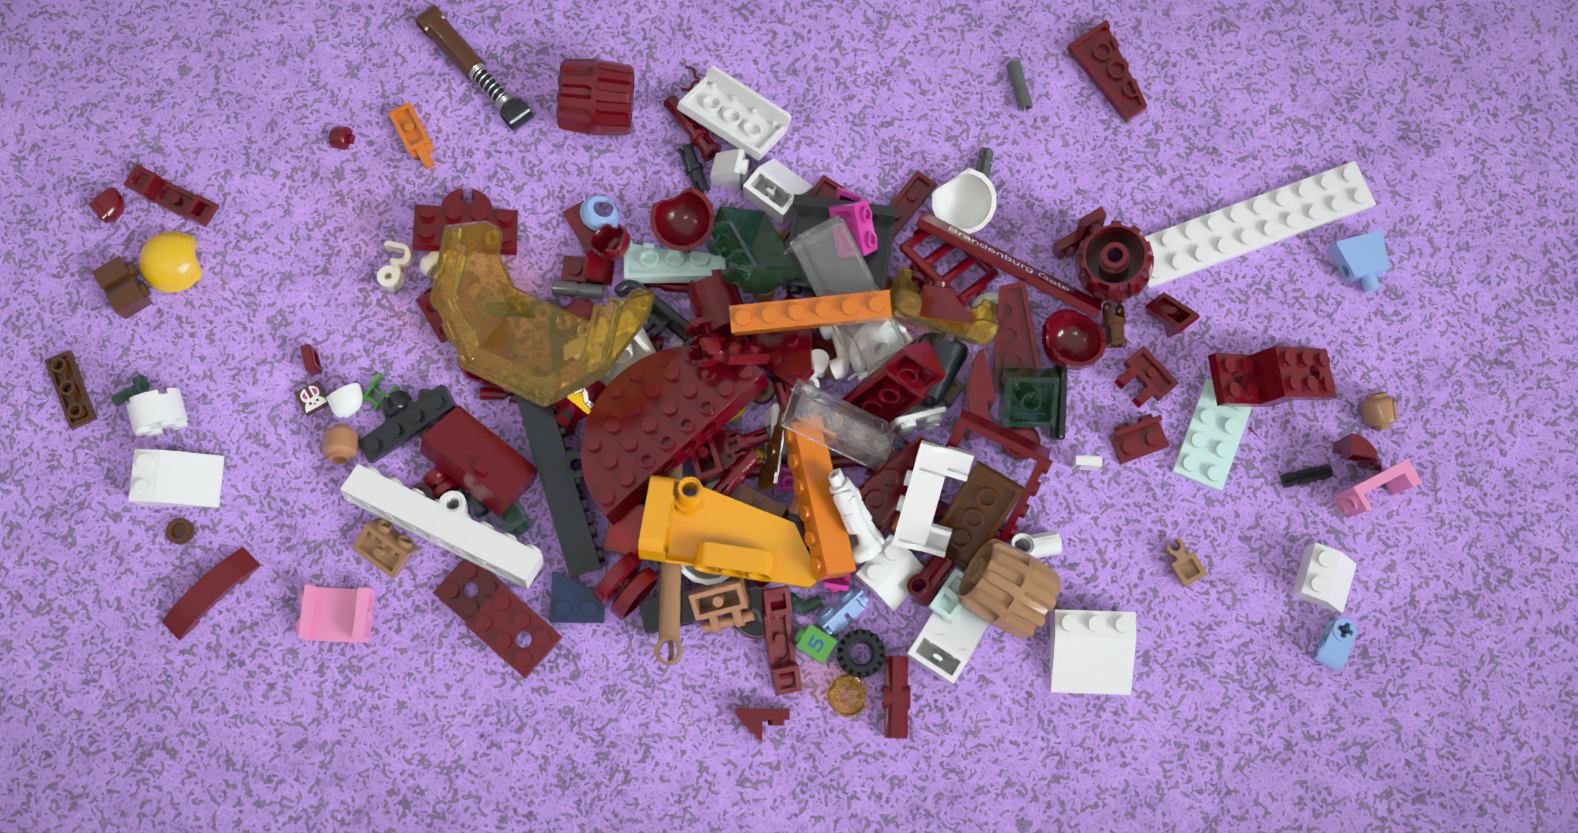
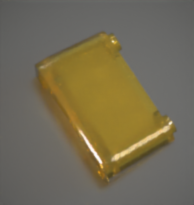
[890,266,999,346]

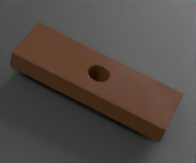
[45,350,97,430]

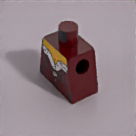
[547,358,607,425]

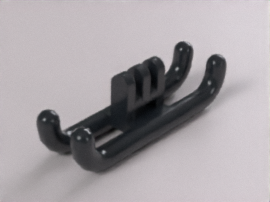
[614,280,696,346]

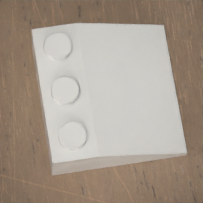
[1050,609,1136,695]

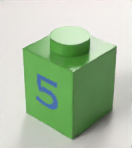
[794,624,837,665]

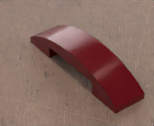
[123,164,219,227]
[162,547,261,641]
[762,585,802,696]

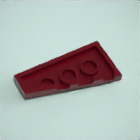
[1067,19,1148,123]
[993,281,1044,391]
[858,434,933,535]

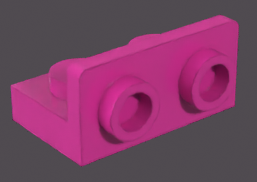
[829,199,878,258]

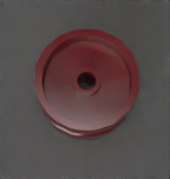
[593,551,660,621]

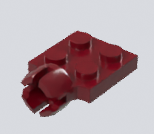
[687,332,770,367]

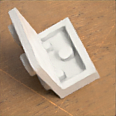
[889,404,947,436]

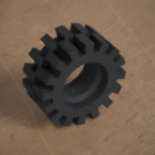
[837,629,886,678]

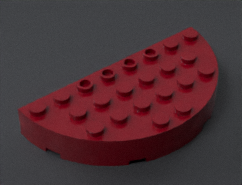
[581,345,769,525]

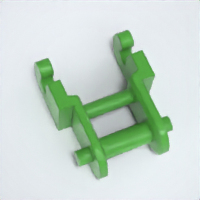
[363,373,400,411]

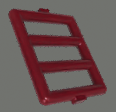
[899,228,999,302]

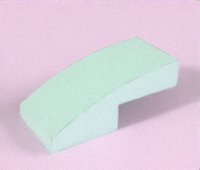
[929,568,963,623]

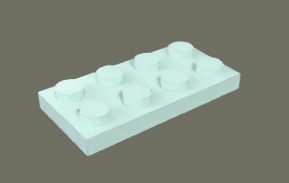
[1171,378,1252,492]

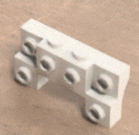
[892,440,974,557]

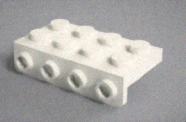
[677,66,791,161]

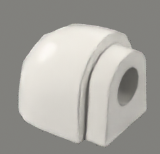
[326,383,363,418]

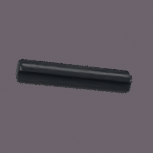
[1050,365,1068,440]

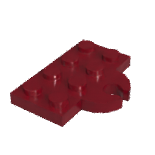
[412,188,518,256]

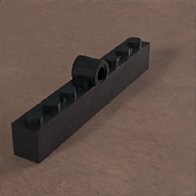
[509,367,606,578]

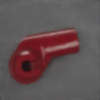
[480,387,513,400]

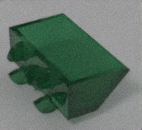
[706,206,802,295]

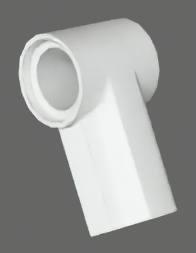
[1009,530,1062,558]

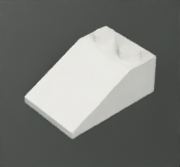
[128,449,225,508]

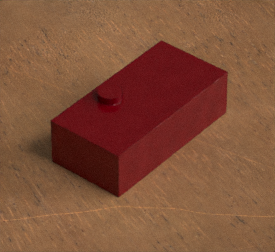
[420,405,538,517]

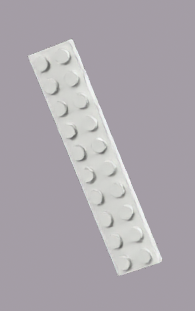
[1144,161,1376,289]

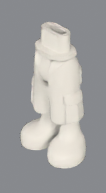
[828,468,885,564]

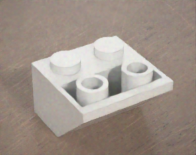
[743,158,813,225]

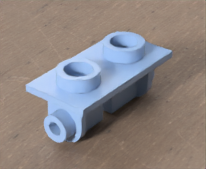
[816,586,869,636]

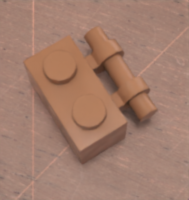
[688,577,755,633]

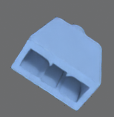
[1328,230,1389,294]

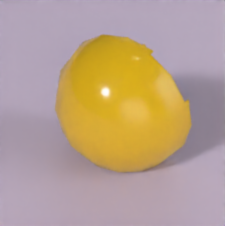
[138,231,202,293]

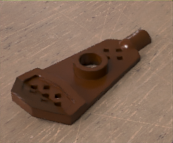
[757,412,786,490]

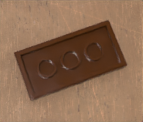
[938,460,1025,570]

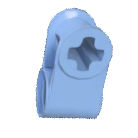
[1312,618,1358,672]

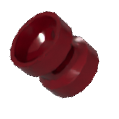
[423,466,460,500]

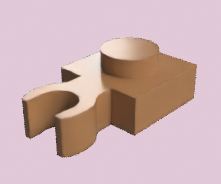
[1164,538,1207,588]

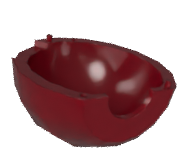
[650,187,715,251]
[1042,309,1106,370]

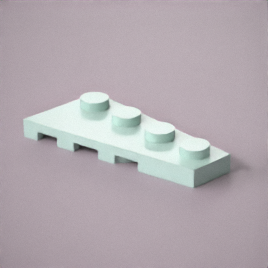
[624,240,726,283]

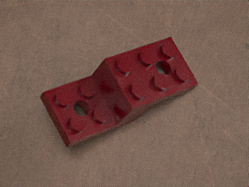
[1208,346,1337,407]
[433,559,563,679]

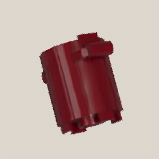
[684,269,752,339]

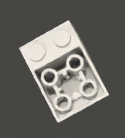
[905,606,989,685]

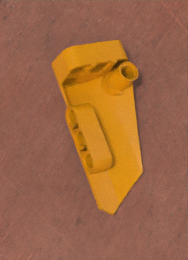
[638,475,818,588]

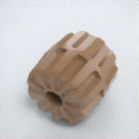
[958,539,1061,638]

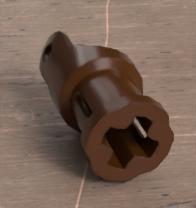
[1102,302,1127,348]

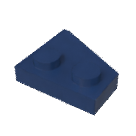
[550,571,605,623]

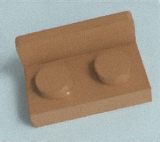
[352,518,419,579]

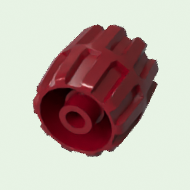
[556,59,635,136]
[1075,220,1154,304]

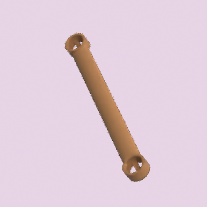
[654,463,684,666]

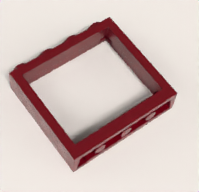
[935,408,1053,543]

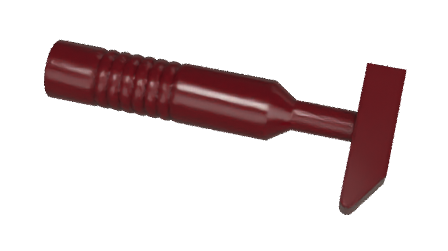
[643,283,688,293]

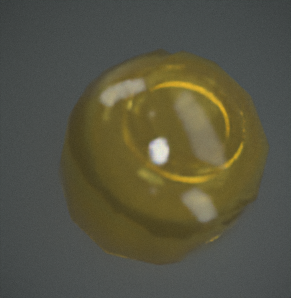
[826,674,867,718]

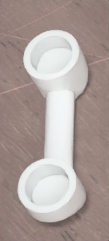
[819,326,849,380]

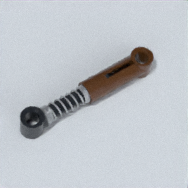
[414,4,534,132]

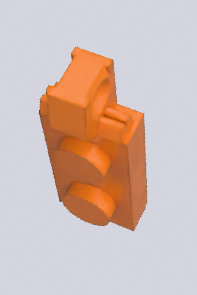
[388,102,435,170]

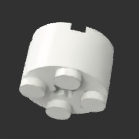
[125,388,188,438]

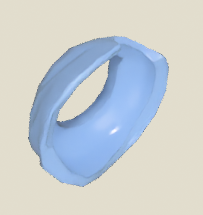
[580,196,619,231]

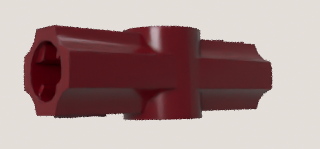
[882,656,911,739]

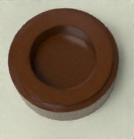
[166,518,195,545]

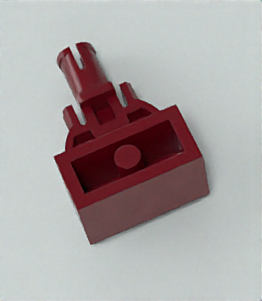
[691,426,770,487]

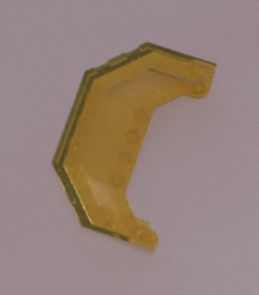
[430,220,655,408]

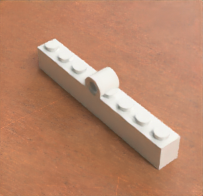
[340,464,544,590]

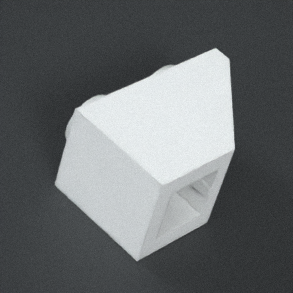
[710,149,749,191]

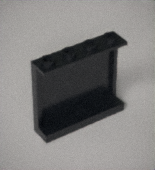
[781,194,896,297]

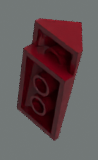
[836,341,946,433]

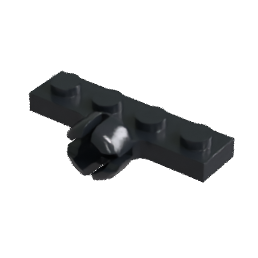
[358,384,457,463]

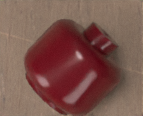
[329,126,356,150]

